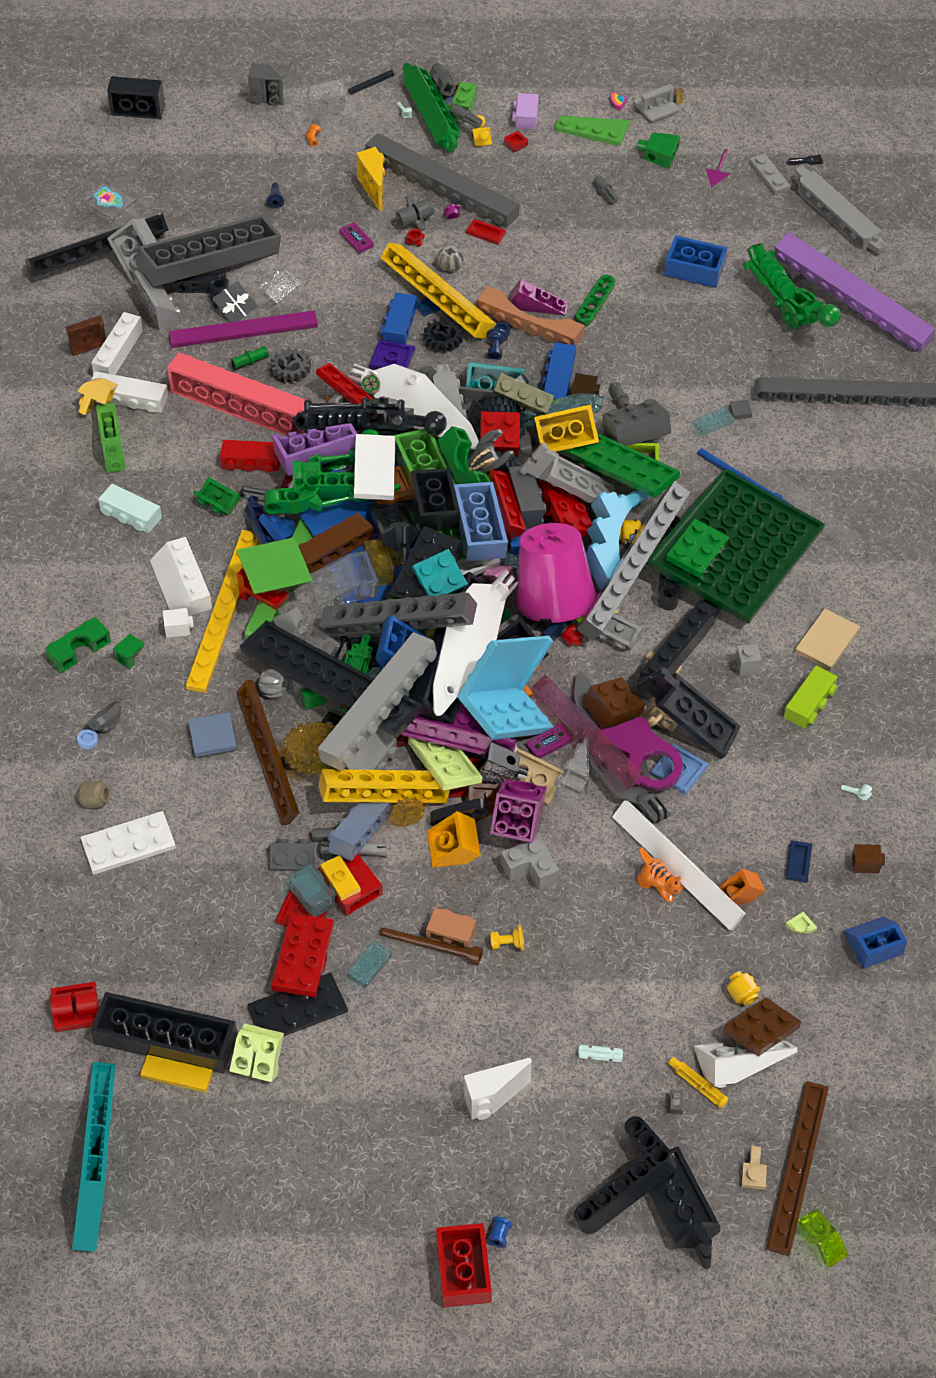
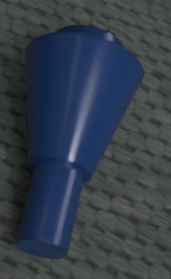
[267,183,284,208]

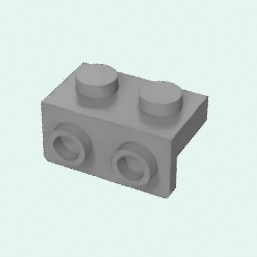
[598,613,643,650]

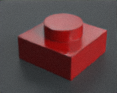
[504,131,528,152]

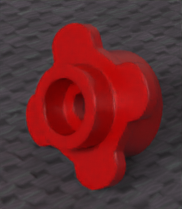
[405,229,425,246]

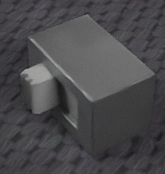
[669,1090,683,1114]

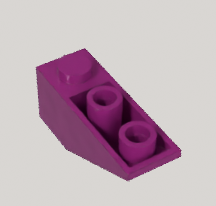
[509,279,568,316]

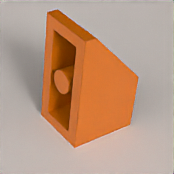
[719,869,766,906]

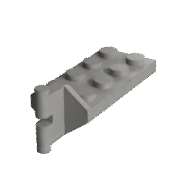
[519,443,615,503]

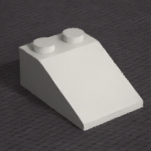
[464,1058,532,1120]

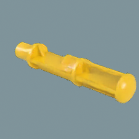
[668,1057,728,1108]

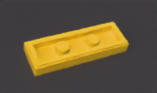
[140,1055,213,1093]

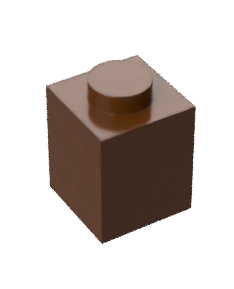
[852,844,885,873]

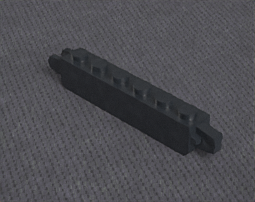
[636,599,721,697]

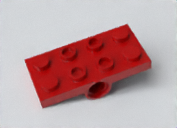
[537,478,593,537]
[271,913,334,997]

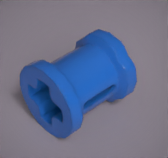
[486,1216,513,1248]

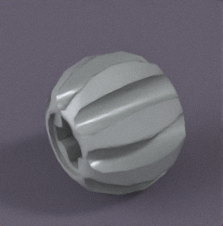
[437,245,464,273]
[259,668,288,699]

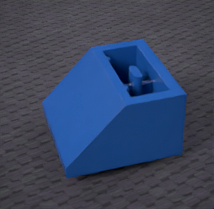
[844,916,907,969]

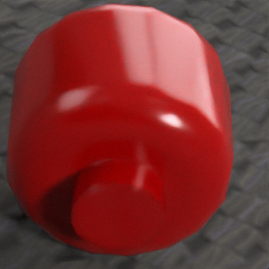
[561,624,584,647]

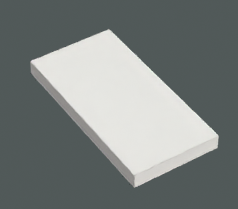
[354,434,395,500]

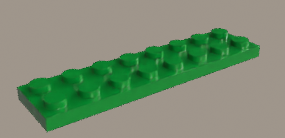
[558,433,680,498]

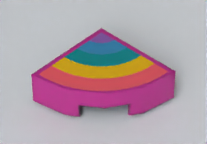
[610,92,628,111]

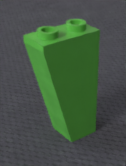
[96,402,126,473]

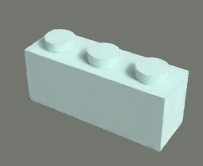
[98,484,162,533]

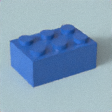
[664,235,728,287]

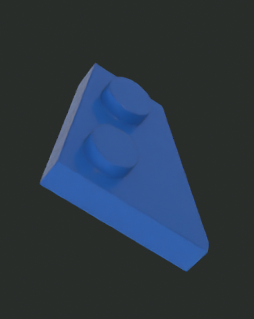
[258,514,296,541]

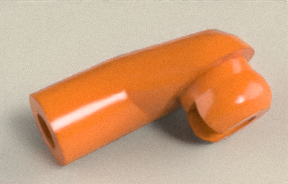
[305,124,321,147]

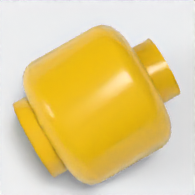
[727,971,760,1006]

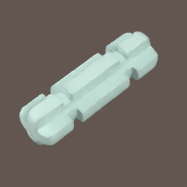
[578,1044,623,1062]

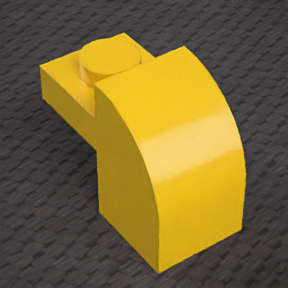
[78,378,118,415]

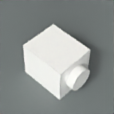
[163,608,194,638]

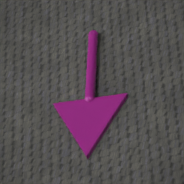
[706,149,730,188]

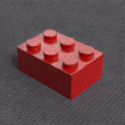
[436,1223,492,1308]

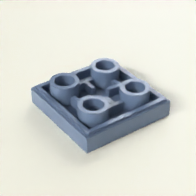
[188,712,237,757]

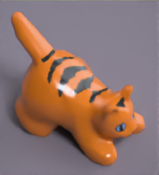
[637,847,685,902]

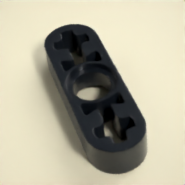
[430,798,488,826]

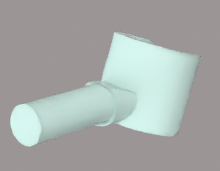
[397,102,412,118]
[841,784,872,800]

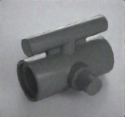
[393,195,434,230]

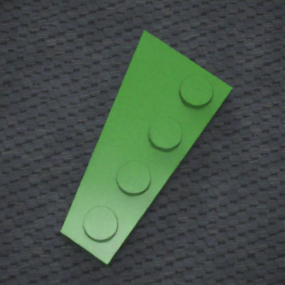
[555,116,630,146]

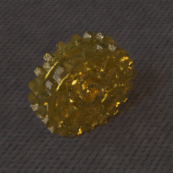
[284,721,336,776]

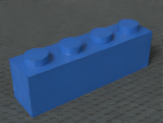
[542,343,576,411]

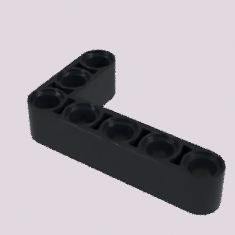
[574,1116,677,1234]

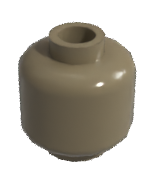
[77,781,110,808]

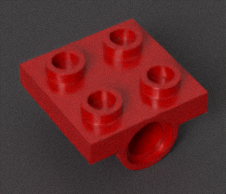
[50,981,99,1032]

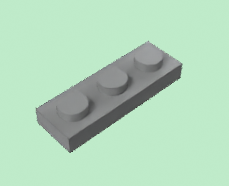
[749,153,791,195]

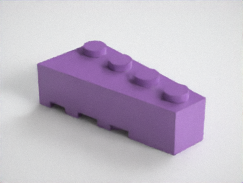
[272,423,357,476]

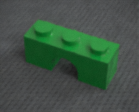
[45,617,111,674]

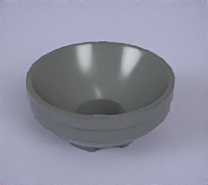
[87,701,122,732]

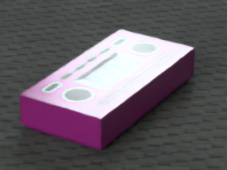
[339,222,374,254]
[526,724,572,759]

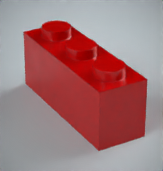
[220,440,280,472]

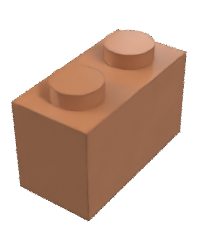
[426,908,477,949]

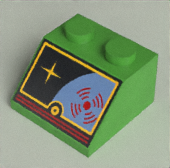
[442,82,477,120]

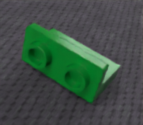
[193,477,241,516]

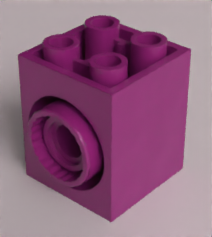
[490,779,547,842]

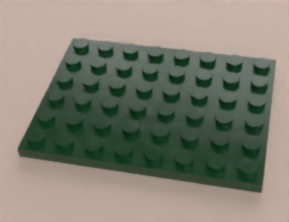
[646,468,825,624]

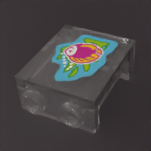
[81,181,138,230]

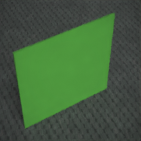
[237,537,313,594]

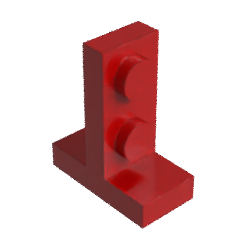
[237,568,289,611]

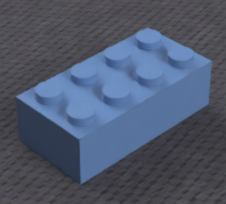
[454,482,508,561]

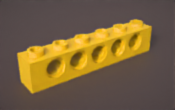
[318,769,450,803]

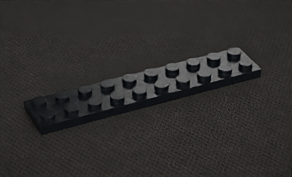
[240,620,423,738]

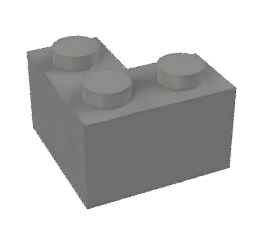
[501,837,559,890]

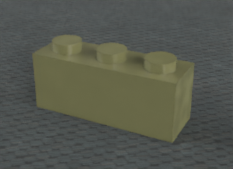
[491,373,554,415]

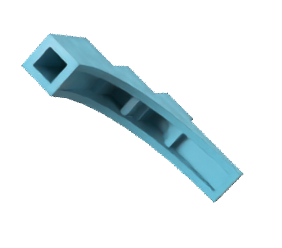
[586,490,651,591]

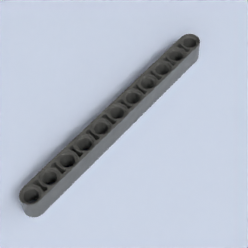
[754,377,936,408]

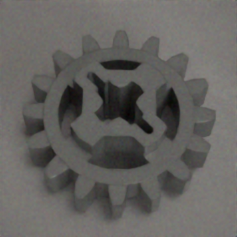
[270,347,311,383]

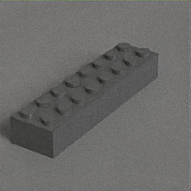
[136,214,281,286]

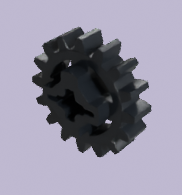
[423,317,463,353]

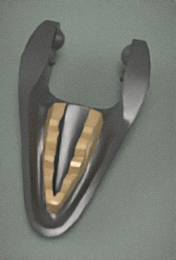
[468,430,515,473]

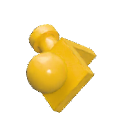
[471,115,492,147]

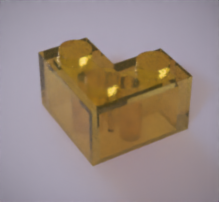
[363,539,404,587]

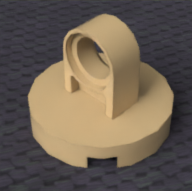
[640,697,678,731]

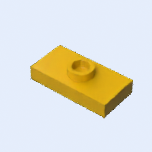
[320,855,361,901]

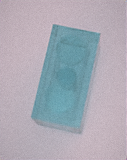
[288,864,336,917]

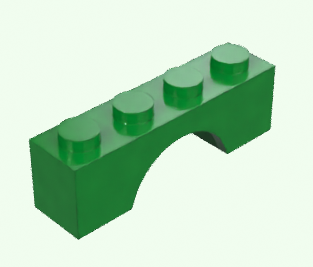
[437,426,490,484]

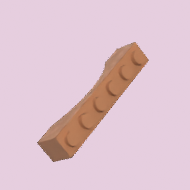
[477,286,585,347]

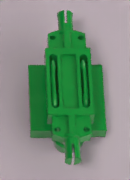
[339,634,376,711]

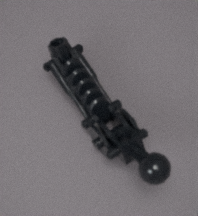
[293,396,447,436]

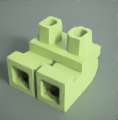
[230,1024,284,1082]

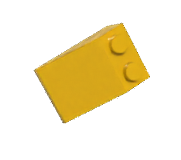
[356,147,385,211]

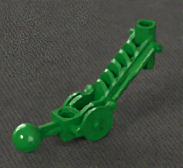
[743,243,841,330]

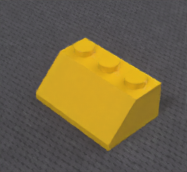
[534,405,599,452]

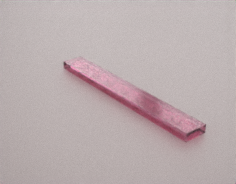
[531,674,644,790]

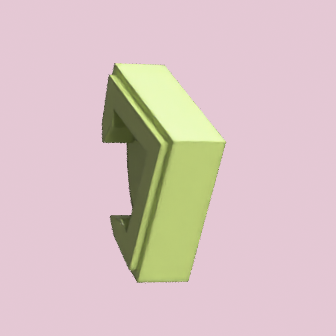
[786,912,817,934]

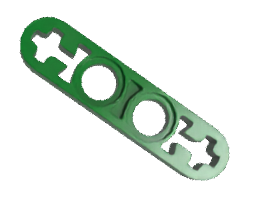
[576,274,615,327]

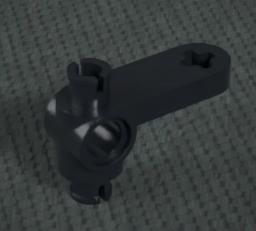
[174,272,229,309]

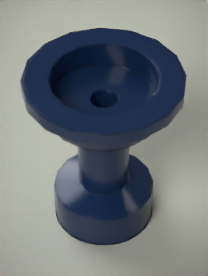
[486,328,508,360]

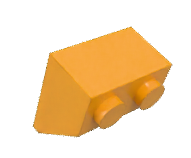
[427,811,481,868]

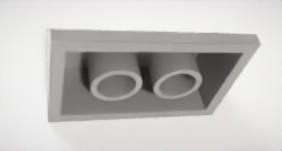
[107,219,157,285]
[134,270,181,331]
[344,728,398,770]

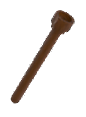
[379,927,483,965]

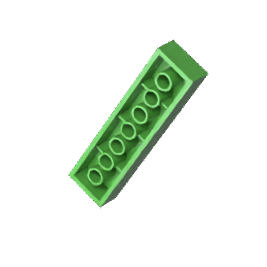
[393,429,465,560]

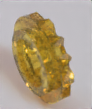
[390,796,425,827]

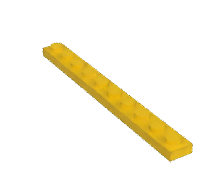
[186,530,259,693]

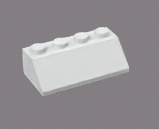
[150,537,212,616]

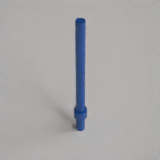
[698,448,794,506]

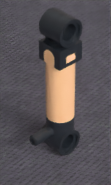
[658,515,681,611]

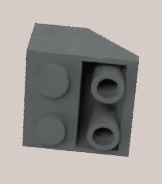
[248,63,284,105]

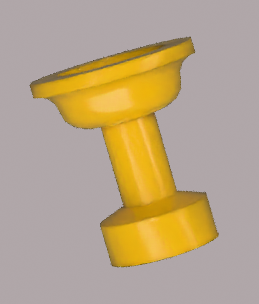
[491,925,524,951]

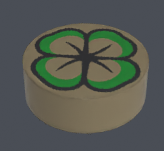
[361,375,381,395]

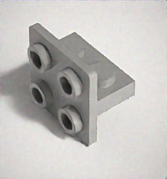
[634,84,680,123]

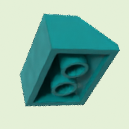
[466,362,526,397]

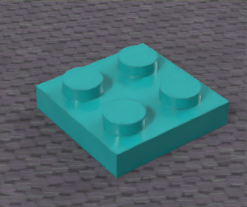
[412,549,468,596]

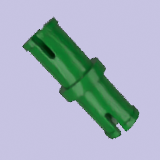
[230,346,269,370]

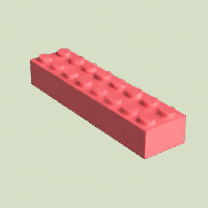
[167,352,306,436]

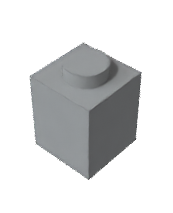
[735,644,762,676]

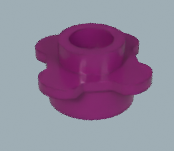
[443,204,461,219]

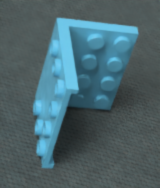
[457,636,554,740]

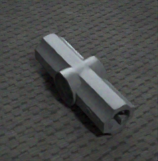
[430,63,456,96]

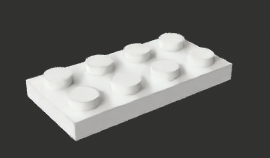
[81,811,176,875]

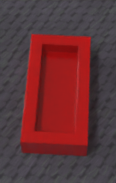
[466,219,506,245]

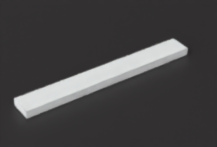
[613,801,746,930]

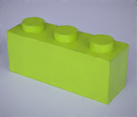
[784,665,838,729]

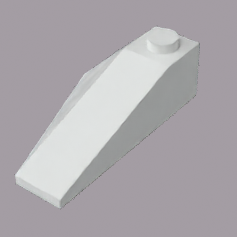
[695,1041,797,1088]

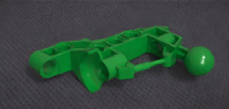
[264,429,401,514]

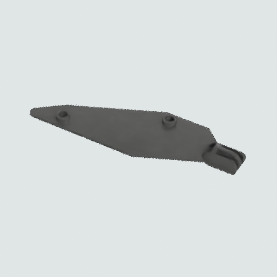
[574,674,670,824]

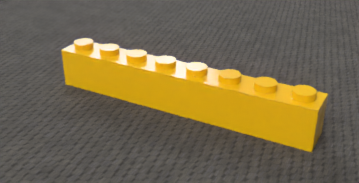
[380,242,496,339]

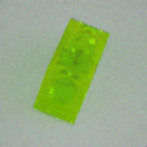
[798,1209,849,1268]

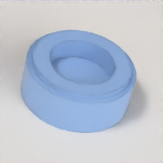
[77,729,98,749]

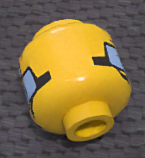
[619,520,642,545]

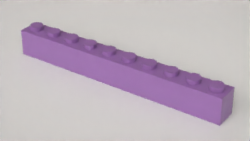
[775,232,935,352]

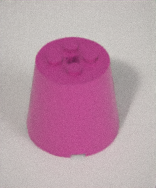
[515,523,596,623]

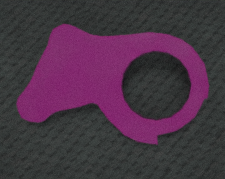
[597,717,683,791]

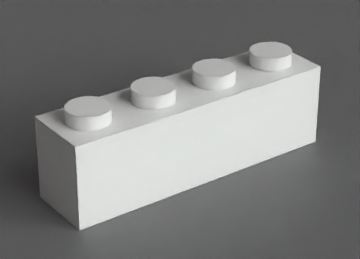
[91,312,143,375]
[91,371,168,413]

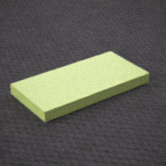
[408,737,482,791]

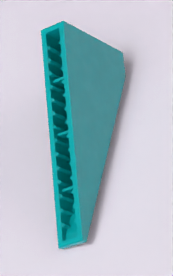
[72,1062,116,1252]

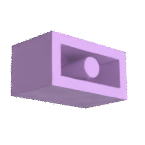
[512,93,539,129]

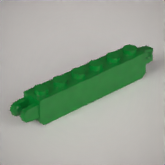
[402,62,461,153]

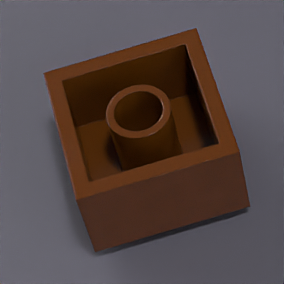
[582,677,645,729]

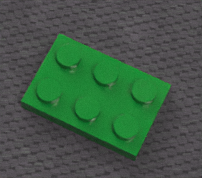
[666,519,729,578]

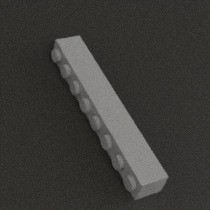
[317,632,437,771]

